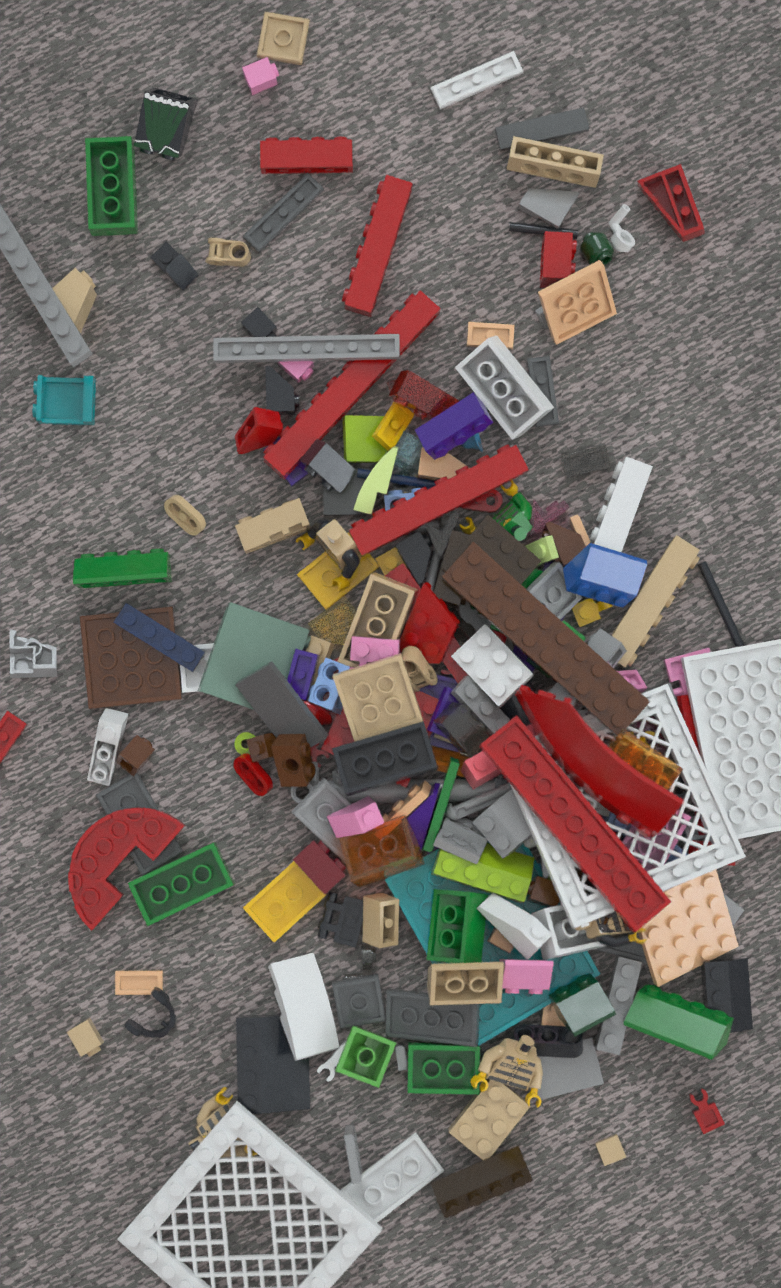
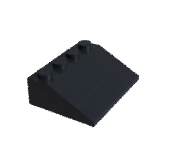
[236,1014,310,1114]

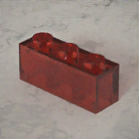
[389,370,460,420]

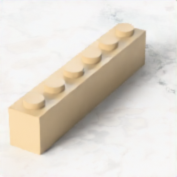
[611,535,700,669]

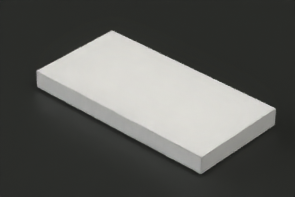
[340,1132,444,1223]

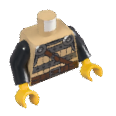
[296,519,361,592]
[575,886,647,947]

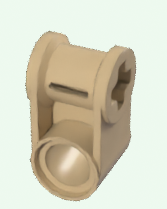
[205,238,251,267]
[401,646,437,693]

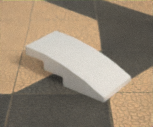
[268,953,339,1061]

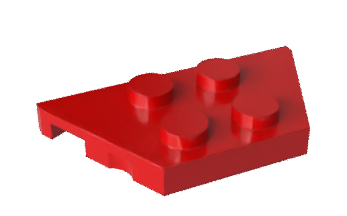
[399,581,460,664]

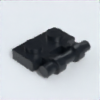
[318,891,363,948]

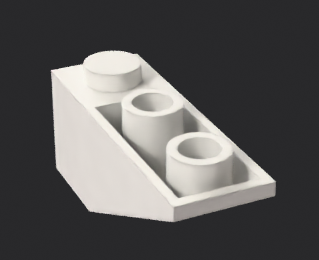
[87,708,128,786]

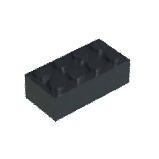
[332,721,437,797]

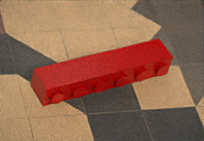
[342,175,413,317]

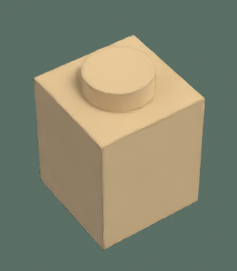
[67,1018,104,1057]

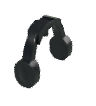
[124,987,176,1038]

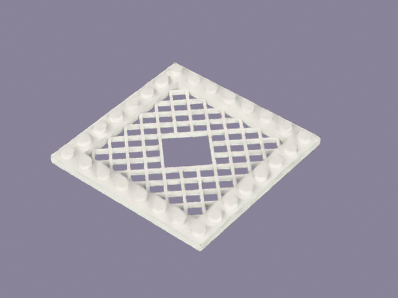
[510,684,746,929]
[117,1101,382,1288]

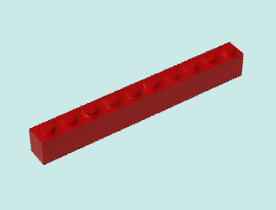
[263,290,441,480]

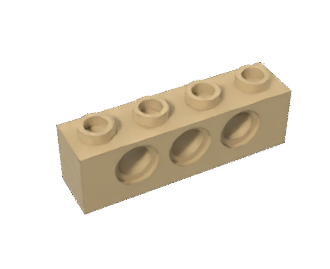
[506,136,604,188]

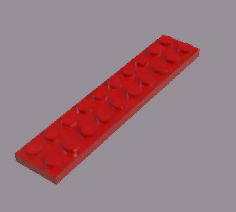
[479,715,672,933]

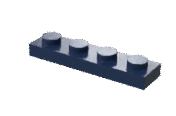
[113,603,205,672]

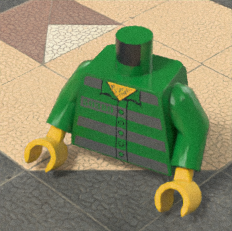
[459,480,533,541]

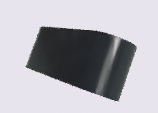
[514,1024,583,1058]

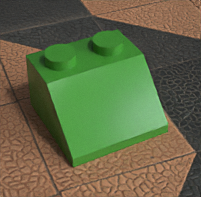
[335,1026,396,1088]

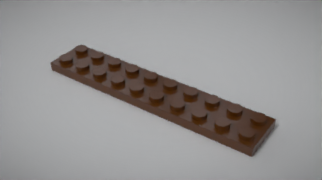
[441,542,650,737]

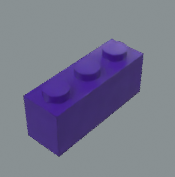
[415,392,493,460]

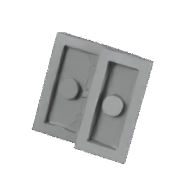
[433,817,488,864]

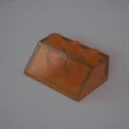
[607,729,683,790]
[339,815,425,887]

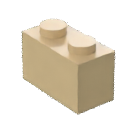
[363,893,399,948]

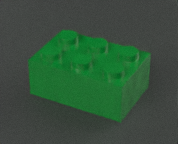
[407,1042,480,1095]

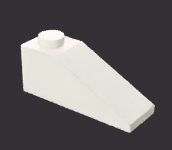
[477,893,553,960]

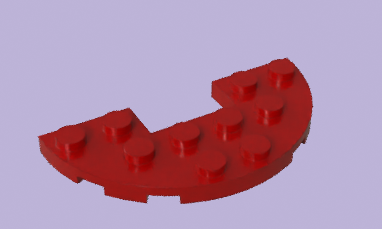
[68,807,186,931]

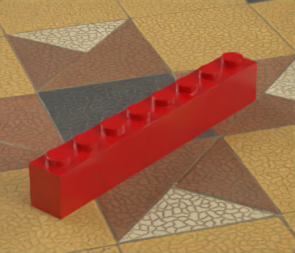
[349,444,529,557]

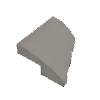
[518,188,580,229]
[9,630,57,678]

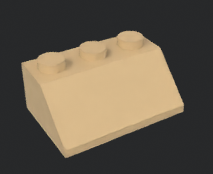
[427,962,504,1005]

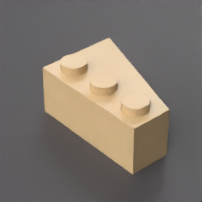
[235,498,310,554]

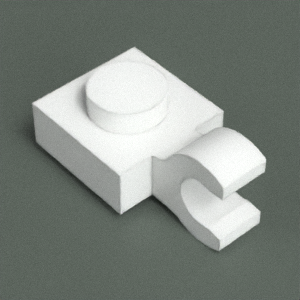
[317,1041,346,1082]

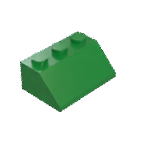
[427,889,488,963]

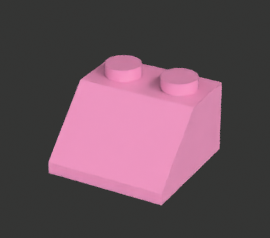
[499,959,553,994]

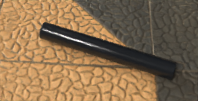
[509,222,578,239]

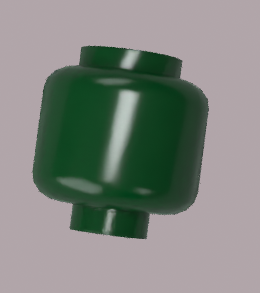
[580,232,614,266]

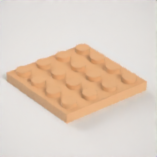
[638,870,739,987]

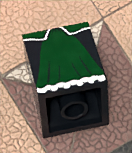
[134,87,198,160]

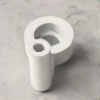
[609,204,635,252]

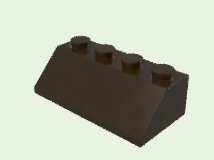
[431,1145,533,1218]

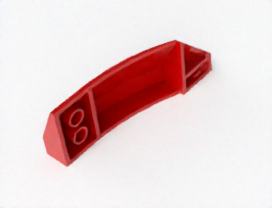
[515,685,685,838]

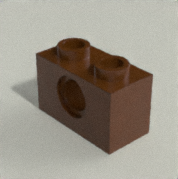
[271,734,316,787]

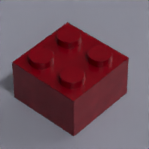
[293,840,347,895]

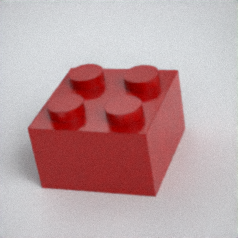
[540,231,577,288]

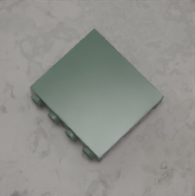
[198,602,311,710]

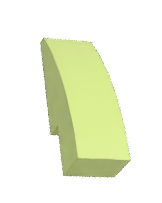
[353,446,399,514]

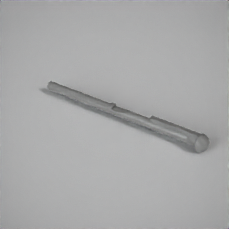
[445,736,616,820]

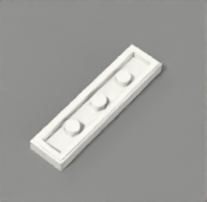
[431,51,523,109]

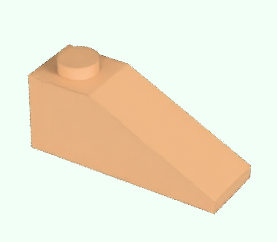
[417,447,469,480]

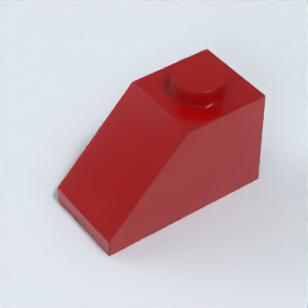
[235,407,283,454]

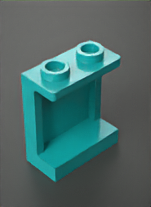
[32,375,96,425]

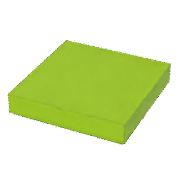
[343,415,388,463]

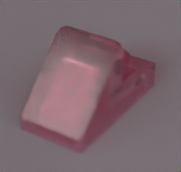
[528,499,570,537]

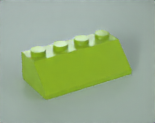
[431,843,535,903]

